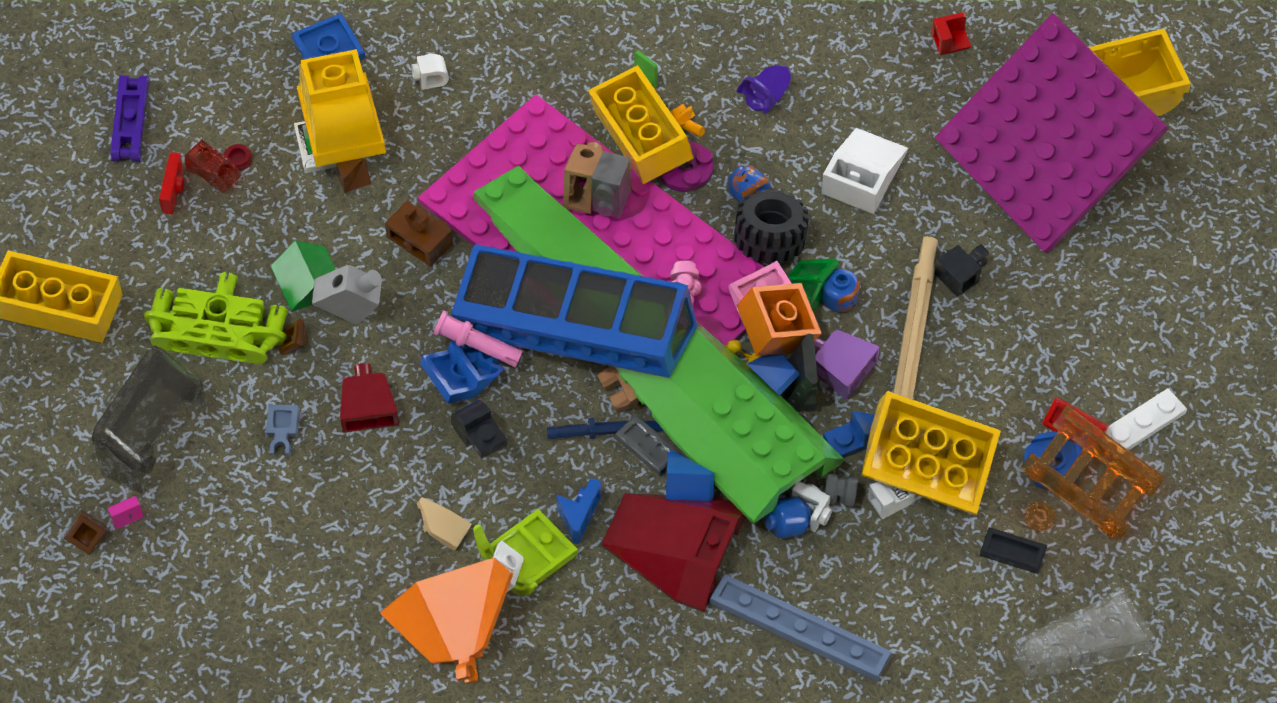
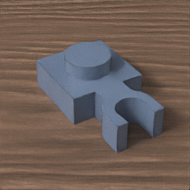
[266,404,300,456]

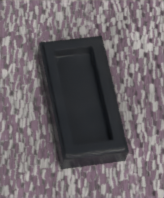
[979,527,1047,574]

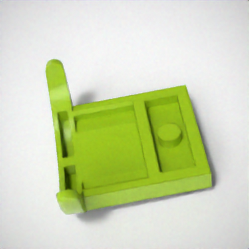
[473,509,578,596]

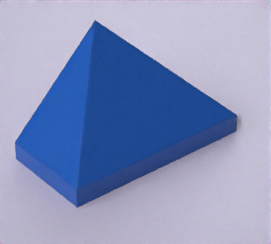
[747,354,800,396]

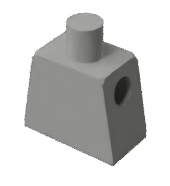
[312,265,382,324]

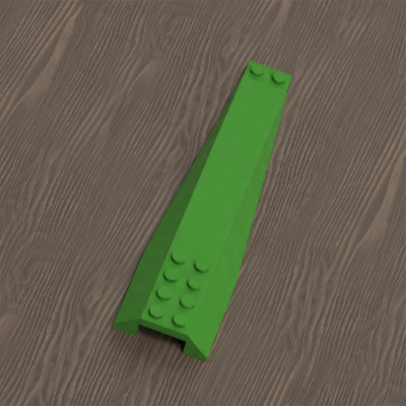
[473,165,844,524]

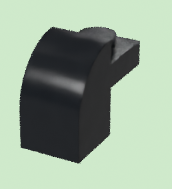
[451,400,507,459]

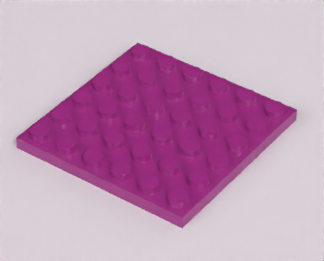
[935,13,1170,253]

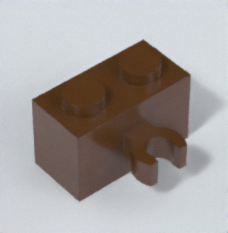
[385,200,453,267]

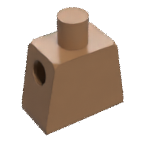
[563,142,604,214]

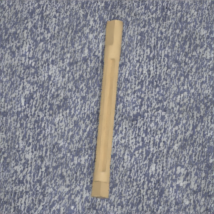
[893,236,938,400]

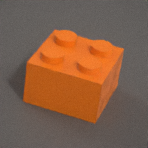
[736,283,822,356]

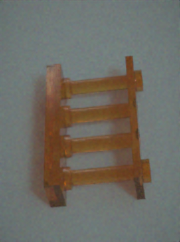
[1021,406,1165,540]

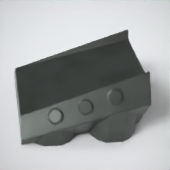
[785,333,818,412]

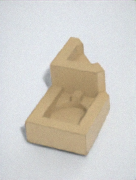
[417,497,472,550]

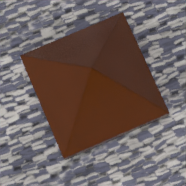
[280,319,307,355]

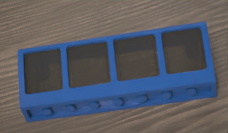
[451,244,698,378]

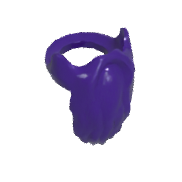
[736,65,791,114]

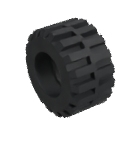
[734,189,809,264]

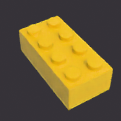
[588,65,694,184]
[0,250,123,343]

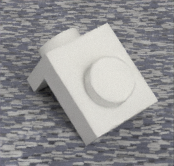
[792,481,832,532]

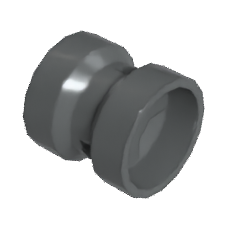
[825,473,858,507]

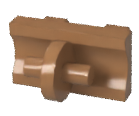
[597,366,644,413]

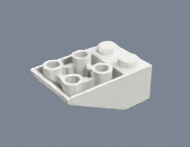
[821,128,908,214]

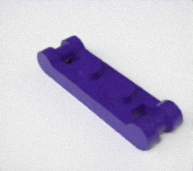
[110,75,149,162]

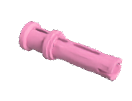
[433,310,523,368]

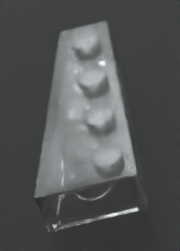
[1013,589,1156,680]

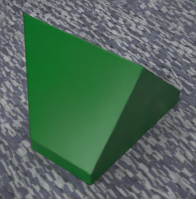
[787,259,839,312]

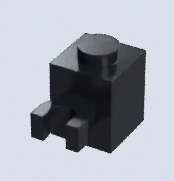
[934,244,989,297]

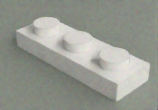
[1102,388,1187,458]

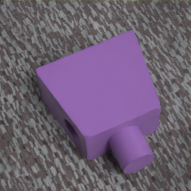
[814,330,879,400]

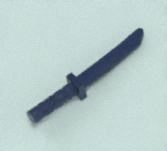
[547,417,664,439]

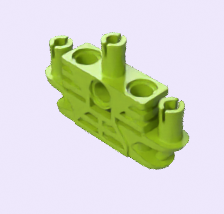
[144,272,288,364]

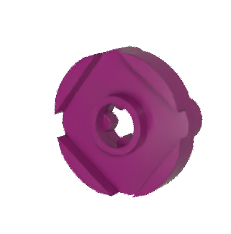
[659,141,714,192]

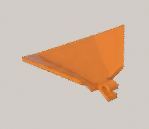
[380,558,513,684]

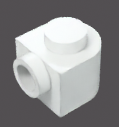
[411,54,449,90]

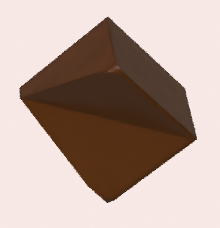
[336,158,371,193]
[64,509,107,555]

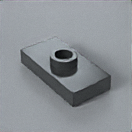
[615,414,680,476]

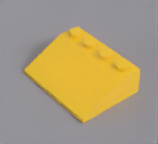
[861,391,1001,515]

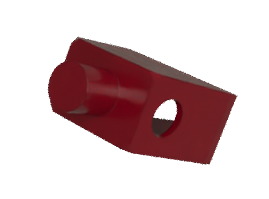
[340,363,399,433]

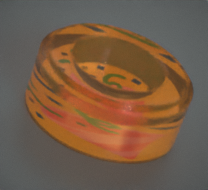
[1024,502,1055,532]

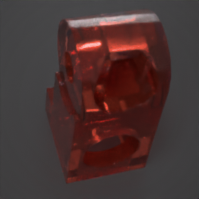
[185,139,241,193]

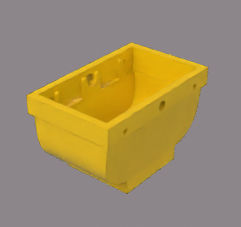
[1089,28,1191,116]
[297,49,386,167]

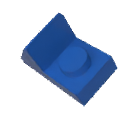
[823,411,875,458]
[556,478,602,544]

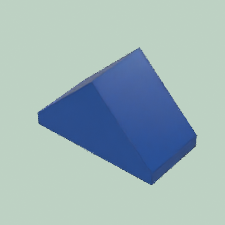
[666,450,714,501]

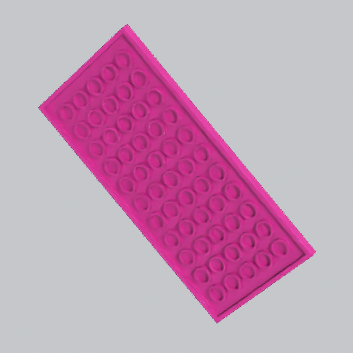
[418,94,764,345]

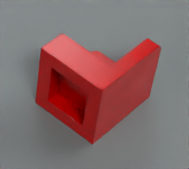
[931,12,971,55]

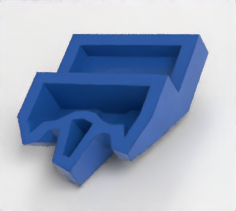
[420,341,505,404]

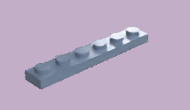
[710,574,891,682]

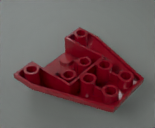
[602,493,746,612]

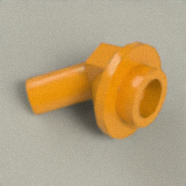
[670,104,705,137]

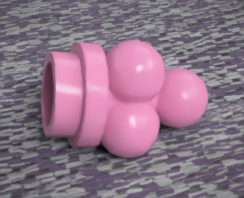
[670,261,702,305]

